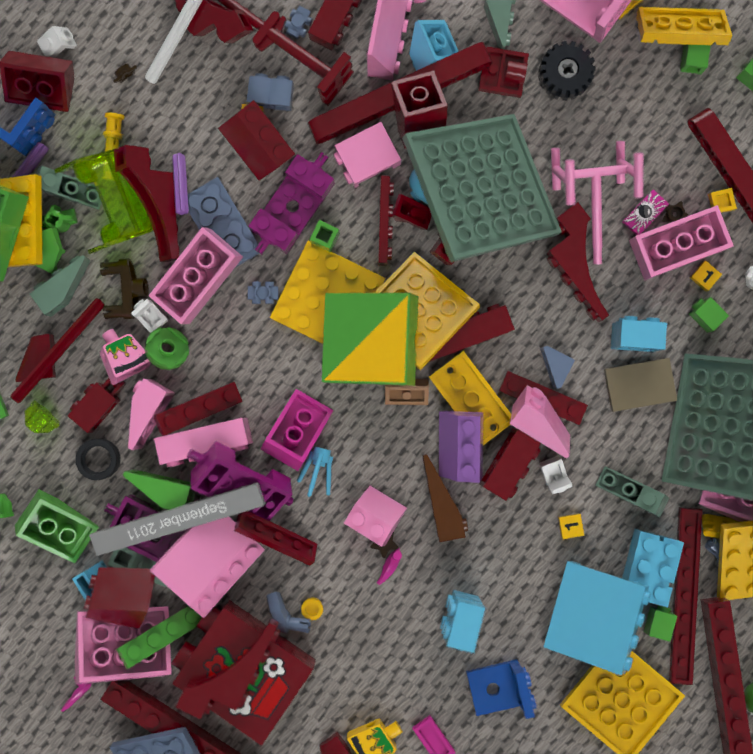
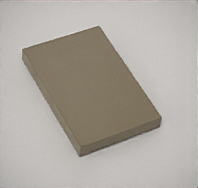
[604,358,677,412]

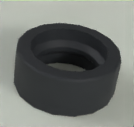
[75,439,120,480]

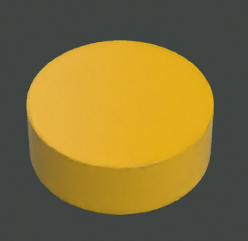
[301,597,323,621]

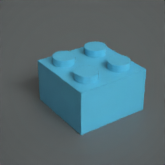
[611,316,667,352]

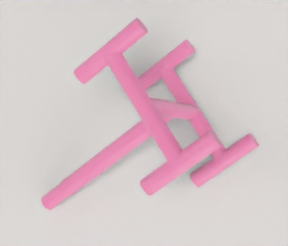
[551,141,643,265]

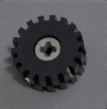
[538,41,596,101]

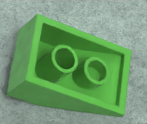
[123,469,196,510]
[15,489,99,563]

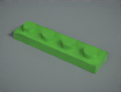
[116,606,202,669]

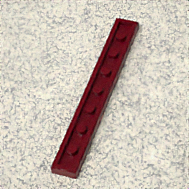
[669,507,703,685]

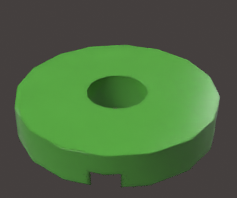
[145,327,189,370]

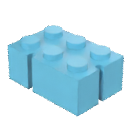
[622,529,684,607]
[440,590,485,653]

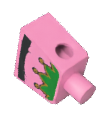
[100,329,151,385]

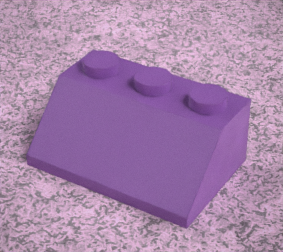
[439,411,483,483]

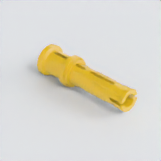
[102,112,125,181]

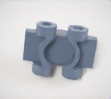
[284,6,313,39]
[248,281,279,304]

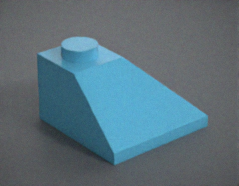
[409,20,459,71]

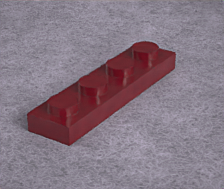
[379,176,394,266]
[499,371,588,425]
[153,382,243,436]
[234,511,318,566]

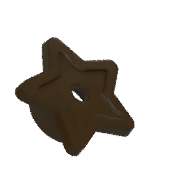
[113,64,137,83]
[662,201,690,222]
[370,532,399,558]

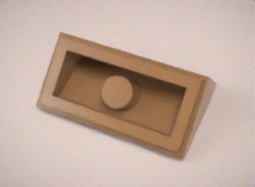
[385,379,429,405]

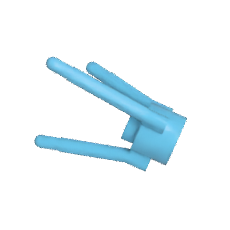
[297,446,333,497]

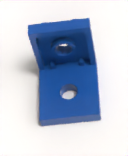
[0,97,56,156]
[466,659,537,719]

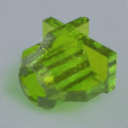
[24,400,60,433]

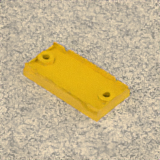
[636,7,732,45]
[429,351,511,445]

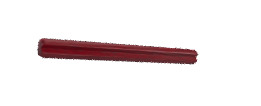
[10,298,105,404]

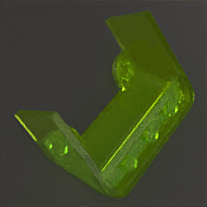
[54,149,153,254]

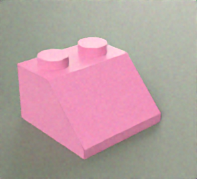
[344,486,407,547]

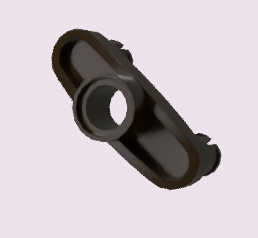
[100,258,149,319]

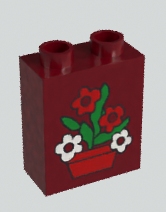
[171,600,316,746]

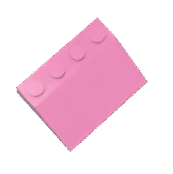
[367,0,413,81]
[150,516,265,618]
[75,606,171,684]

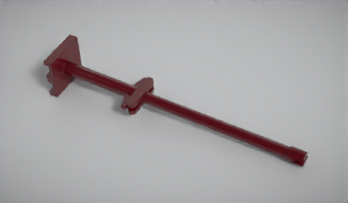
[217,0,354,106]

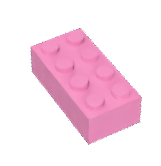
[629,205,734,281]
[149,227,243,324]
[154,418,253,468]

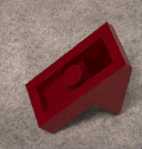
[392,194,432,230]

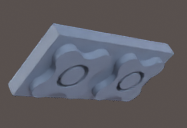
[188,177,259,268]
[110,727,200,754]

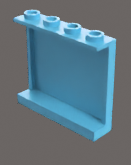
[544,561,651,675]

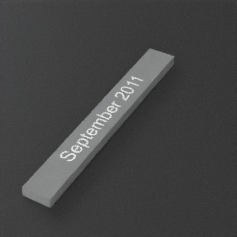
[89,482,265,556]

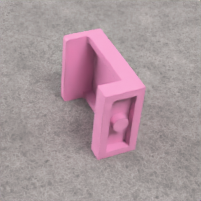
[333,122,401,188]

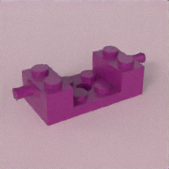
[248,152,335,255]
[187,441,294,521]
[104,494,187,562]

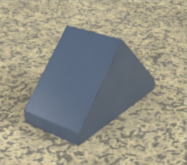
[540,346,575,389]

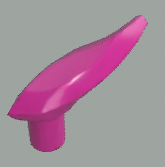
[377,548,402,585]
[61,677,92,712]

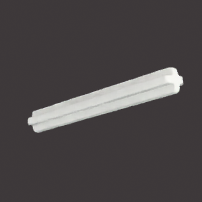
[145,0,203,84]

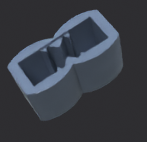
[247,73,294,111]

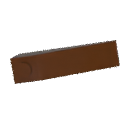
[422,454,468,542]

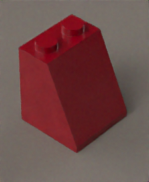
[391,71,448,149]
[83,567,155,629]

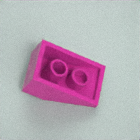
[260,389,333,471]

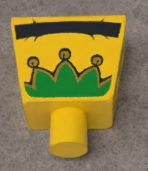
[347,718,403,754]

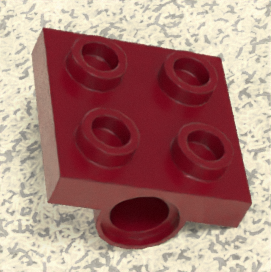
[478,46,529,98]

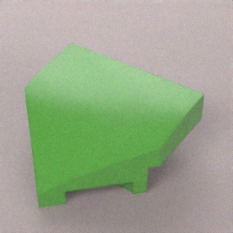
[35,227,66,274]

